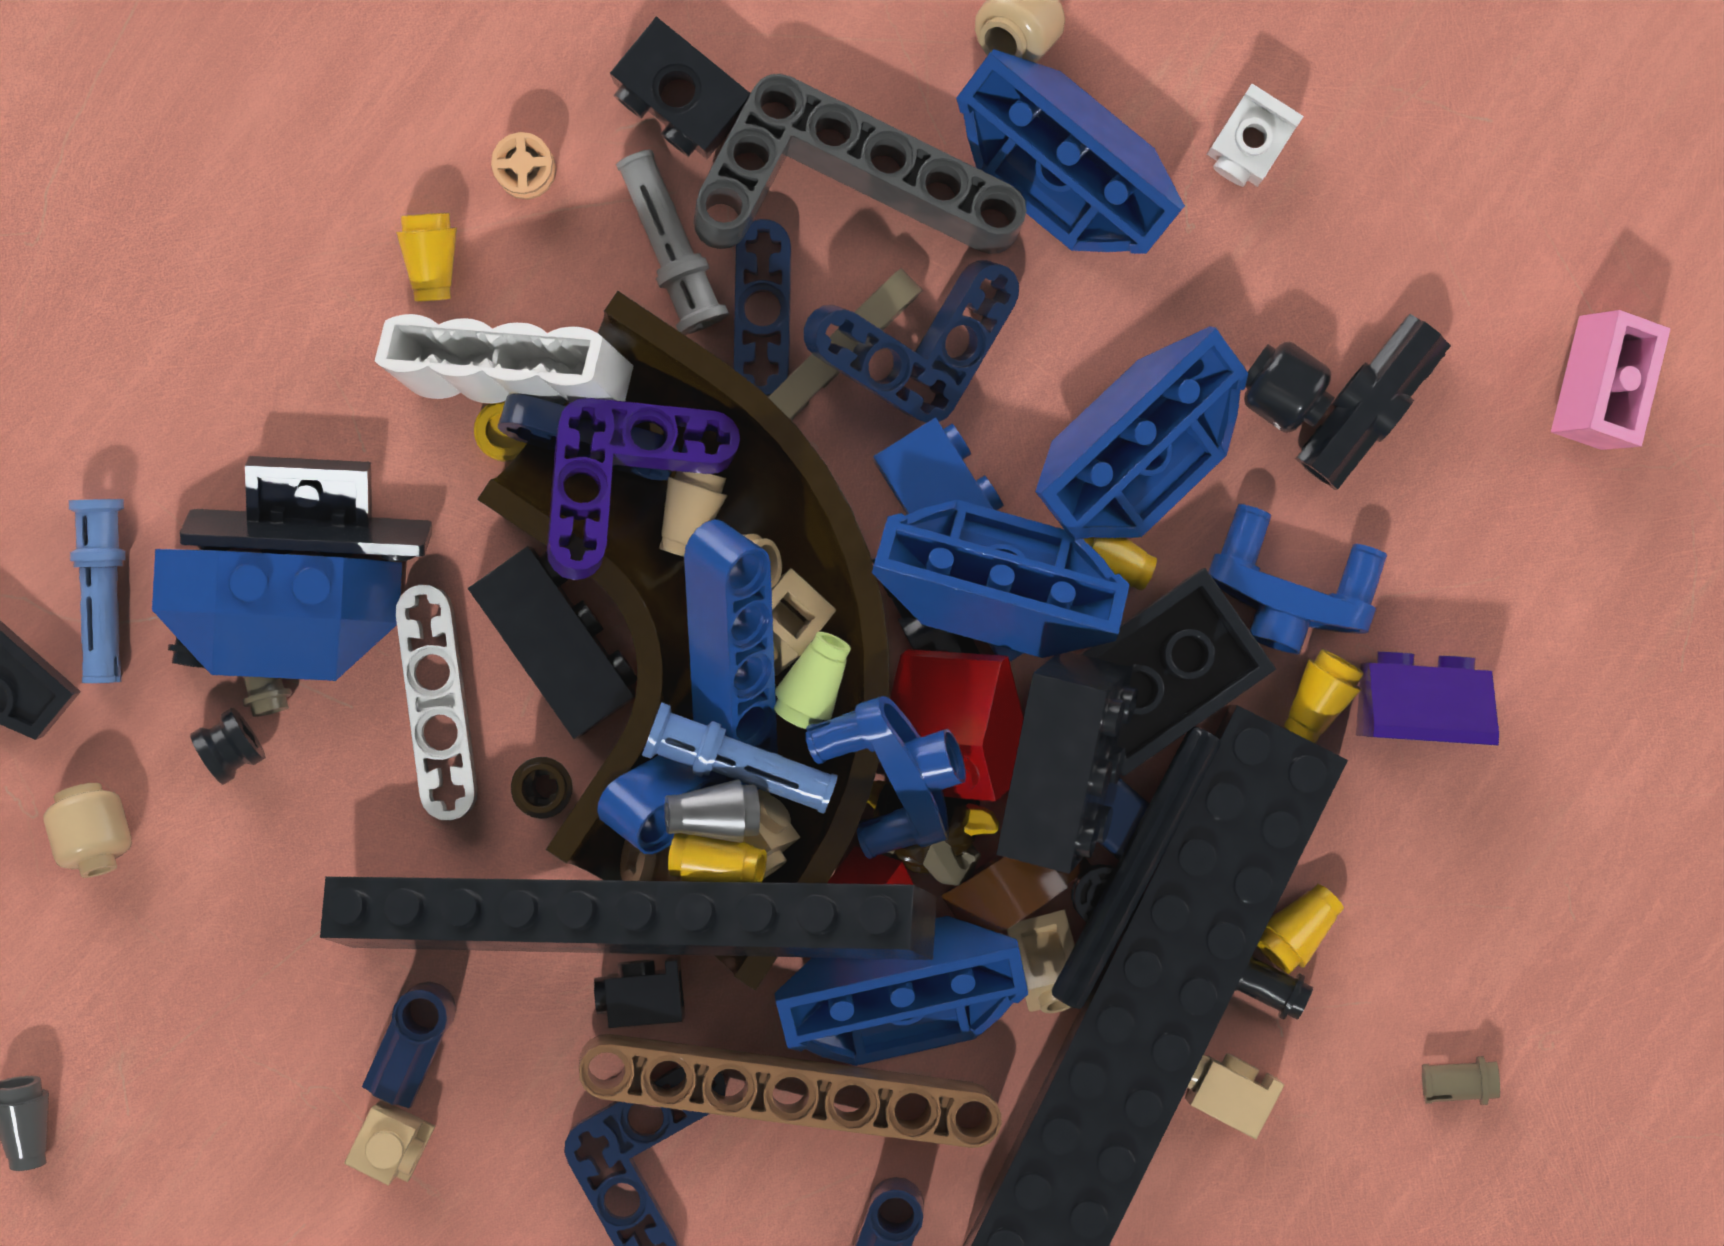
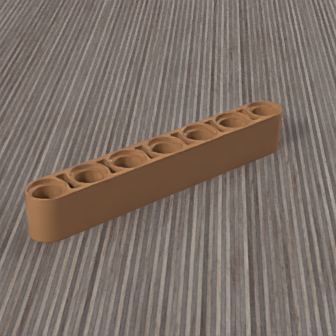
[579,1034,1002,1148]

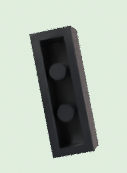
[468,546,637,739]

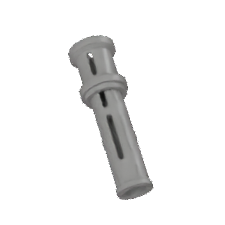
[616,149,729,335]

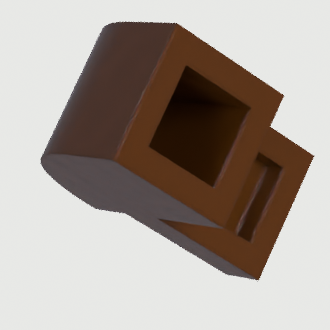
[941,856,1091,933]

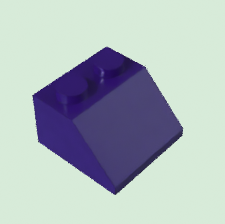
[1356,651,1499,746]

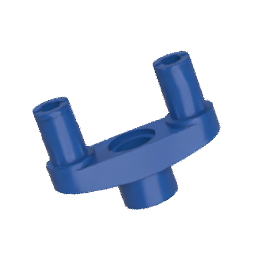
[1208,504,1387,654]
[806,696,966,859]

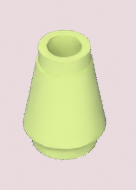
[774,632,851,729]

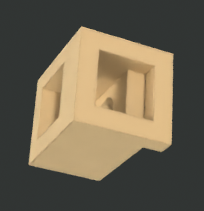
[772,568,836,676]
[1185,1053,1284,1139]
[344,1100,436,1185]

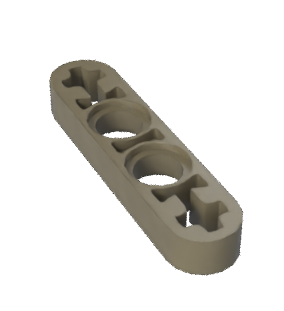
[768,268,922,421]

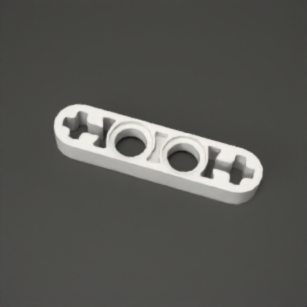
[396,585,478,821]

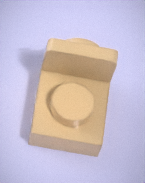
[1007,909,1075,1013]

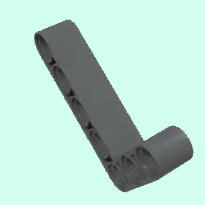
[694,74,1027,254]

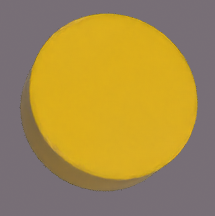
[474,401,527,462]

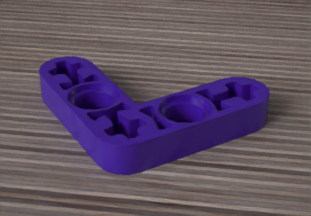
[547,398,740,580]

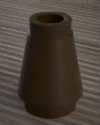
[511,757,572,819]

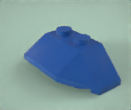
[956,49,1185,254]
[1035,326,1249,539]
[872,499,1130,658]
[152,549,402,681]
[774,916,1028,1066]

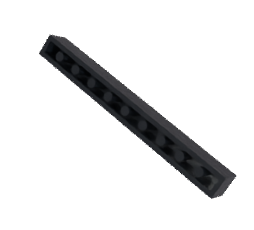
[320,876,937,960]

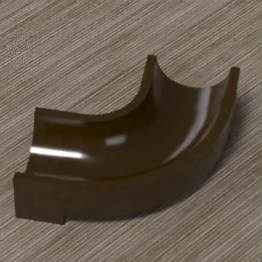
[477,291,889,990]

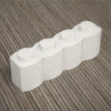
[375,314,633,405]

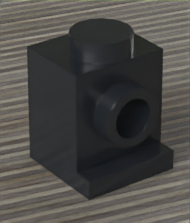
[594,956,685,1028]

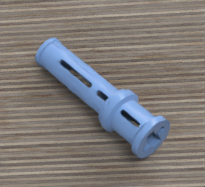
[68,499,126,683]
[642,702,838,814]

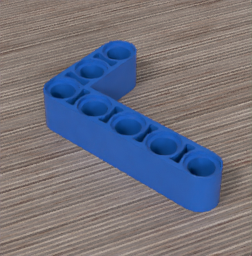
[597,520,778,854]

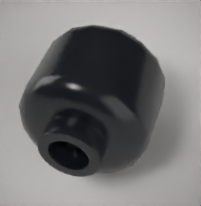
[1244,342,1335,433]

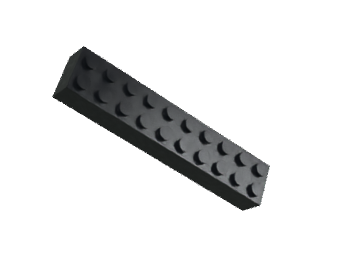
[963,705,1348,1246]

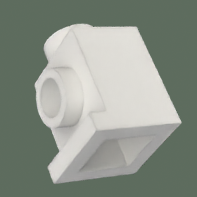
[1206,84,1304,187]

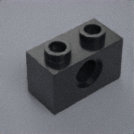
[610,16,751,159]

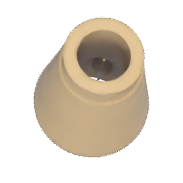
[659,471,727,557]

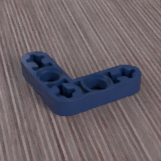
[804,260,1019,423]
[564,1065,727,1246]

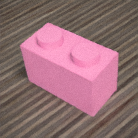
[1551,310,1671,450]

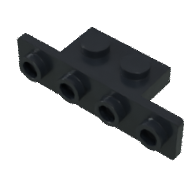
[180,456,432,561]

